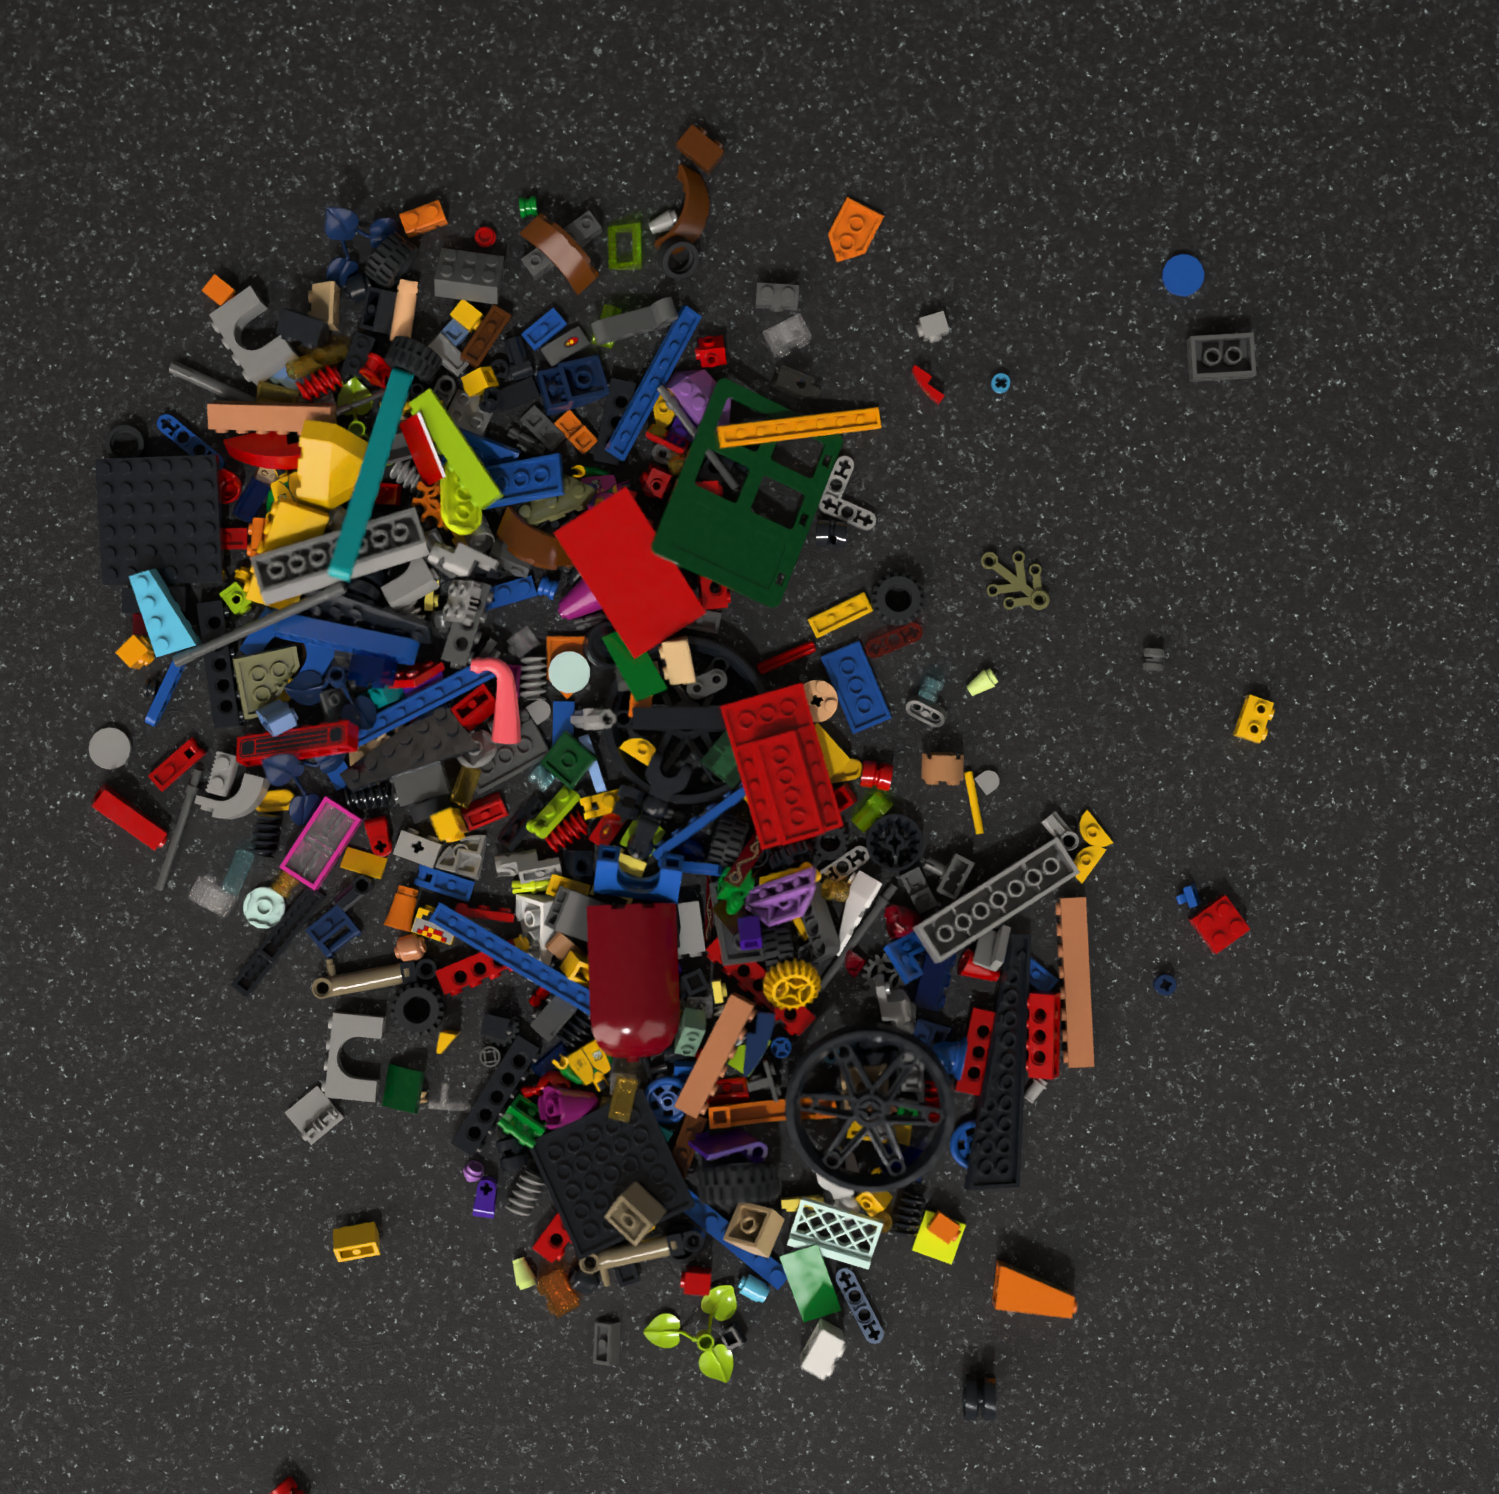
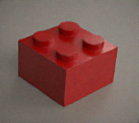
[1188,894,1250,954]

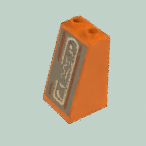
[992,1260,1077,1318]

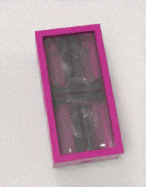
[279,796,364,890]

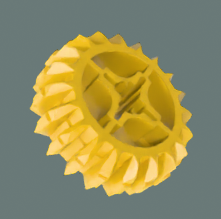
[763,958,821,1011]

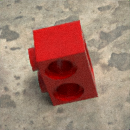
[680,1266,712,1296]

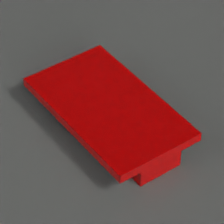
[554,486,706,659]
[720,683,843,850]

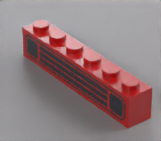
[236,719,359,767]

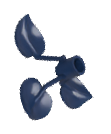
[325,207,402,287]
[284,655,377,730]
[261,753,346,826]

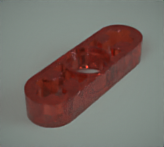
[865,623,923,659]

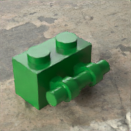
[717,867,754,915]
[497,1093,548,1149]

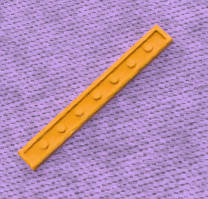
[717,407,882,448]

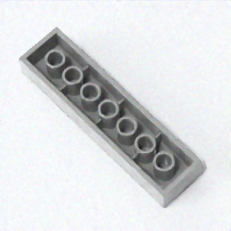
[250,507,430,605]
[913,837,1080,964]

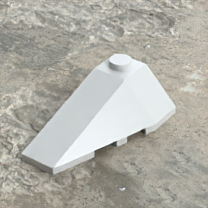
[837,870,882,956]
[516,894,558,981]

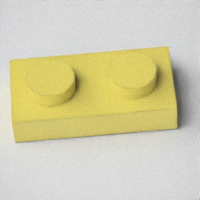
[424,568,440,612]
[712,979,727,1003]
[781,1195,824,1212]

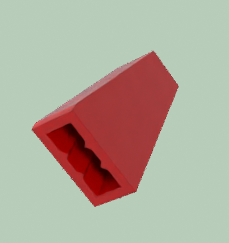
[92,783,168,851]

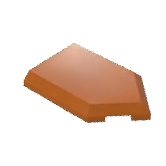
[828,197,884,262]
[546,636,589,699]

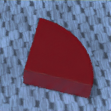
[845,949,867,978]

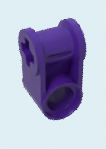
[473,1176,497,1219]

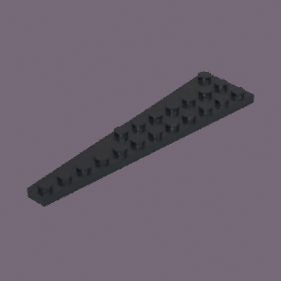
[964,934,1032,1190]

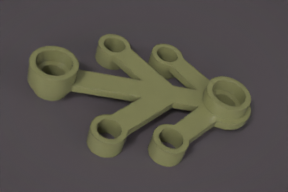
[981,551,1050,610]

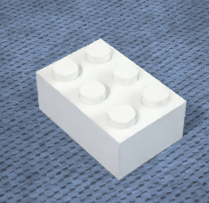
[800,1318,846,1380]

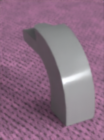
[195,773,270,819]

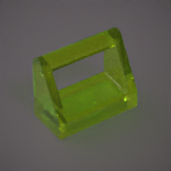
[608,223,642,270]

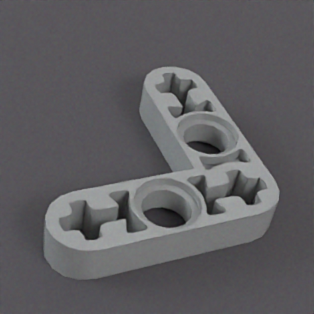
[819,456,876,531]

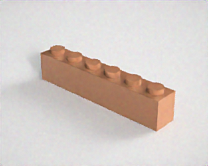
[207,401,337,435]
[674,992,757,1119]

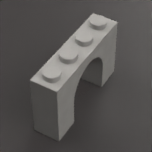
[209,286,299,386]
[381,556,440,612]
[678,900,706,959]
[322,1011,386,1102]

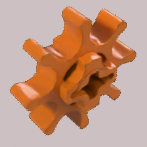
[411,481,444,528]

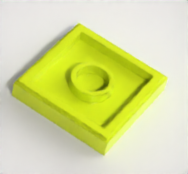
[912,1210,966,1265]

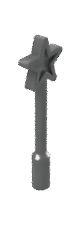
[336,387,386,417]

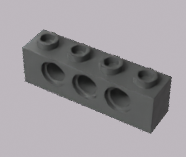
[521,211,603,281]
[441,578,495,667]

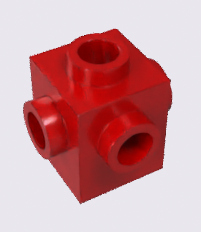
[695,335,727,368]
[639,463,672,499]

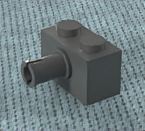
[923,853,974,900]

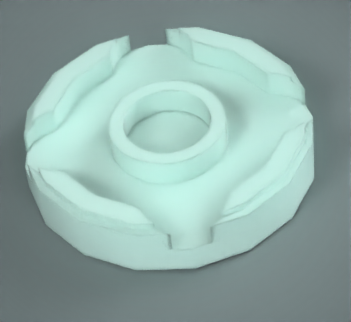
[548,651,591,693]
[243,887,286,929]

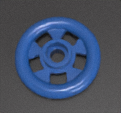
[644,1076,687,1124]
[950,1119,976,1169]

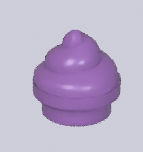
[463,1160,484,1182]

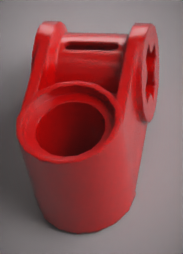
[359,353,392,388]
[364,815,393,857]

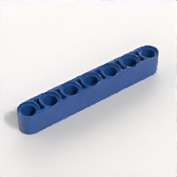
[273,615,420,665]

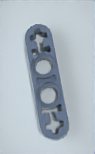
[835,1267,884,1344]

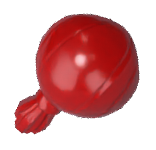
[219,469,242,503]
[521,1071,571,1098]

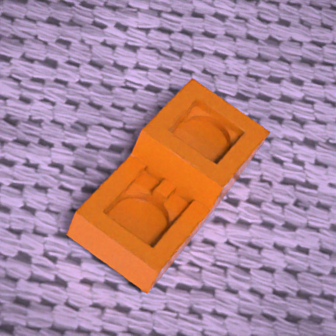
[554,410,598,455]

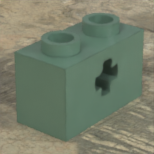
[674,1007,706,1057]

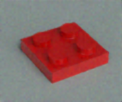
[386,660,445,688]

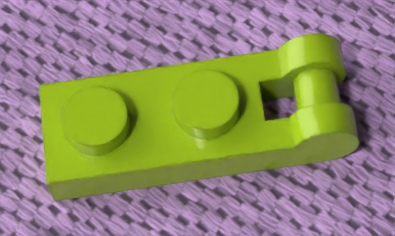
[526,785,581,839]

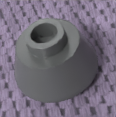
[429,610,452,633]

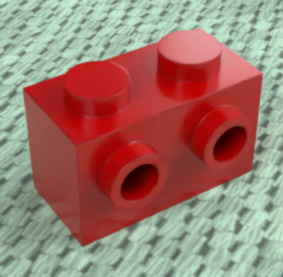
[451,683,496,731]

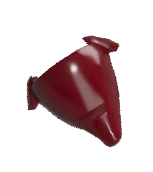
[884,904,925,939]

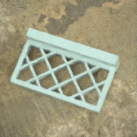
[787,1196,883,1269]

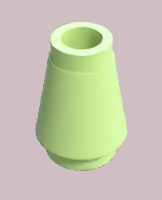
[966,668,999,696]
[512,1257,536,1290]

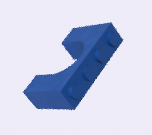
[239,607,335,681]
[593,844,684,904]

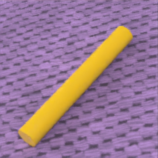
[964,771,984,834]

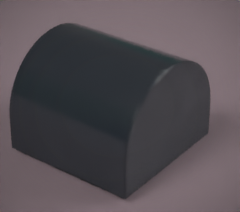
[718,1321,747,1351]

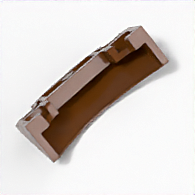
[654,164,709,255]
[519,213,599,295]
[496,505,574,570]

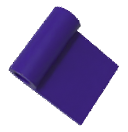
[688,1128,768,1163]

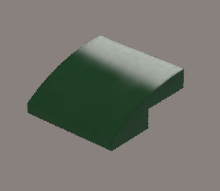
[382,1063,425,1114]

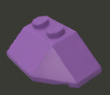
[665,370,731,434]
[745,867,816,927]

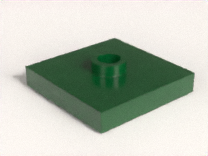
[540,730,598,790]

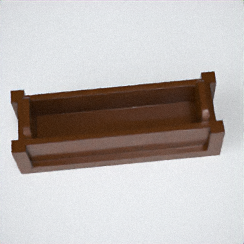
[460,305,512,370]
[672,1114,708,1179]

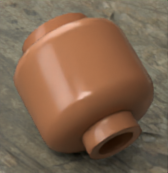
[394,933,427,962]

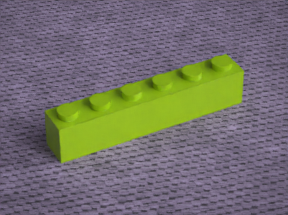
[409,389,504,510]

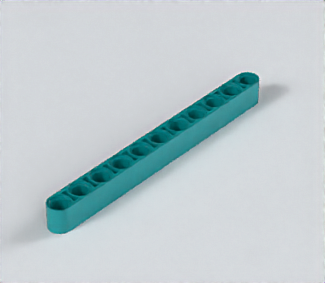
[328,367,414,582]

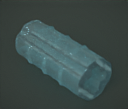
[222,850,254,895]

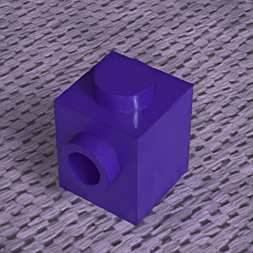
[738,915,762,950]

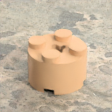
[803,680,838,723]

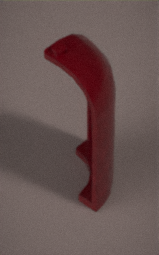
[586,903,680,1062]

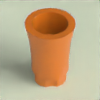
[383,885,418,932]

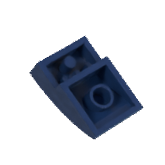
[536,355,610,416]
[743,1010,775,1077]

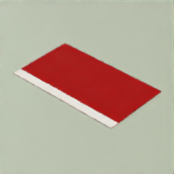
[399,412,446,487]

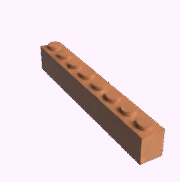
[1055,897,1094,1068]

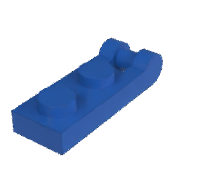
[479,576,538,611]
[413,864,476,902]

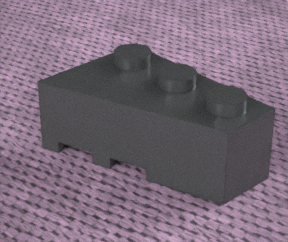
[530,984,589,1042]

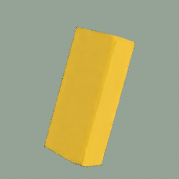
[340,847,388,879]
[436,1029,460,1054]

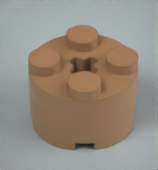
[921,752,964,785]

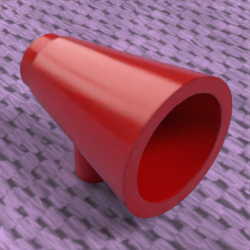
[957,948,1001,982]

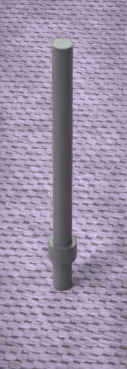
[657,385,739,491]
[155,769,203,891]
[820,883,898,990]

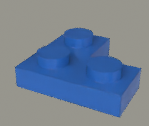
[883,931,926,984]

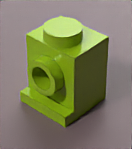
[219,582,255,616]

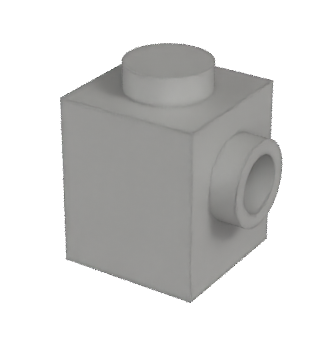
[916,311,949,343]

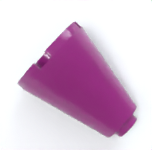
[557,578,602,620]
[538,1086,599,1129]

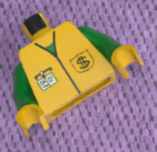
[266,469,300,522]
[552,1038,613,1092]

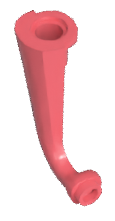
[471,657,521,744]

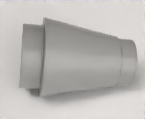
[648,209,679,234]

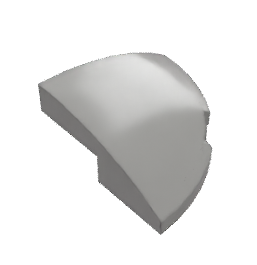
[435,835,487,880]

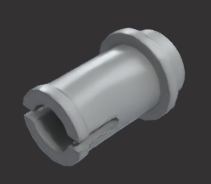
[1024,1078,1048,1104]

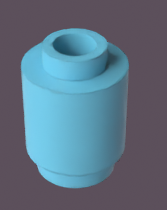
[737,1274,770,1303]

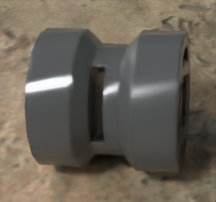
[1142,648,1165,671]
[479,1045,502,1067]

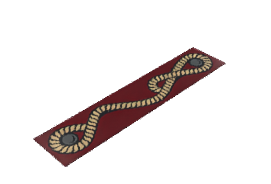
[724,831,763,888]
[704,863,715,943]

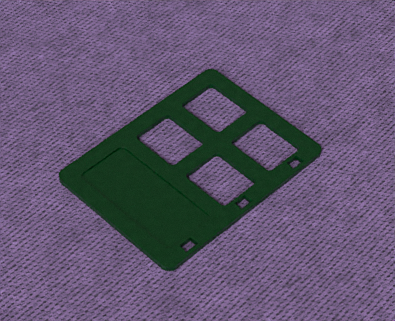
[651,379,843,608]

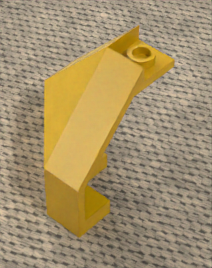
[296,420,369,511]

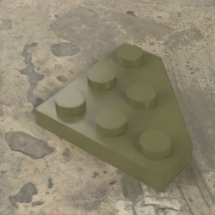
[516,474,597,527]
[232,644,300,720]

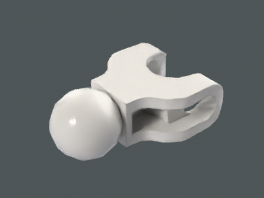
[816,1151,860,1221]

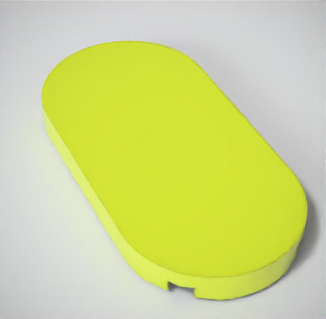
[440,463,482,535]

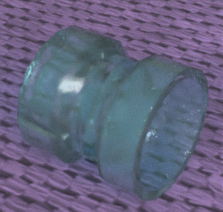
[917,676,944,703]
[528,764,557,793]

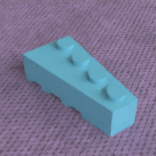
[129,568,202,657]

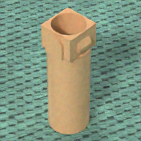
[389,279,418,342]

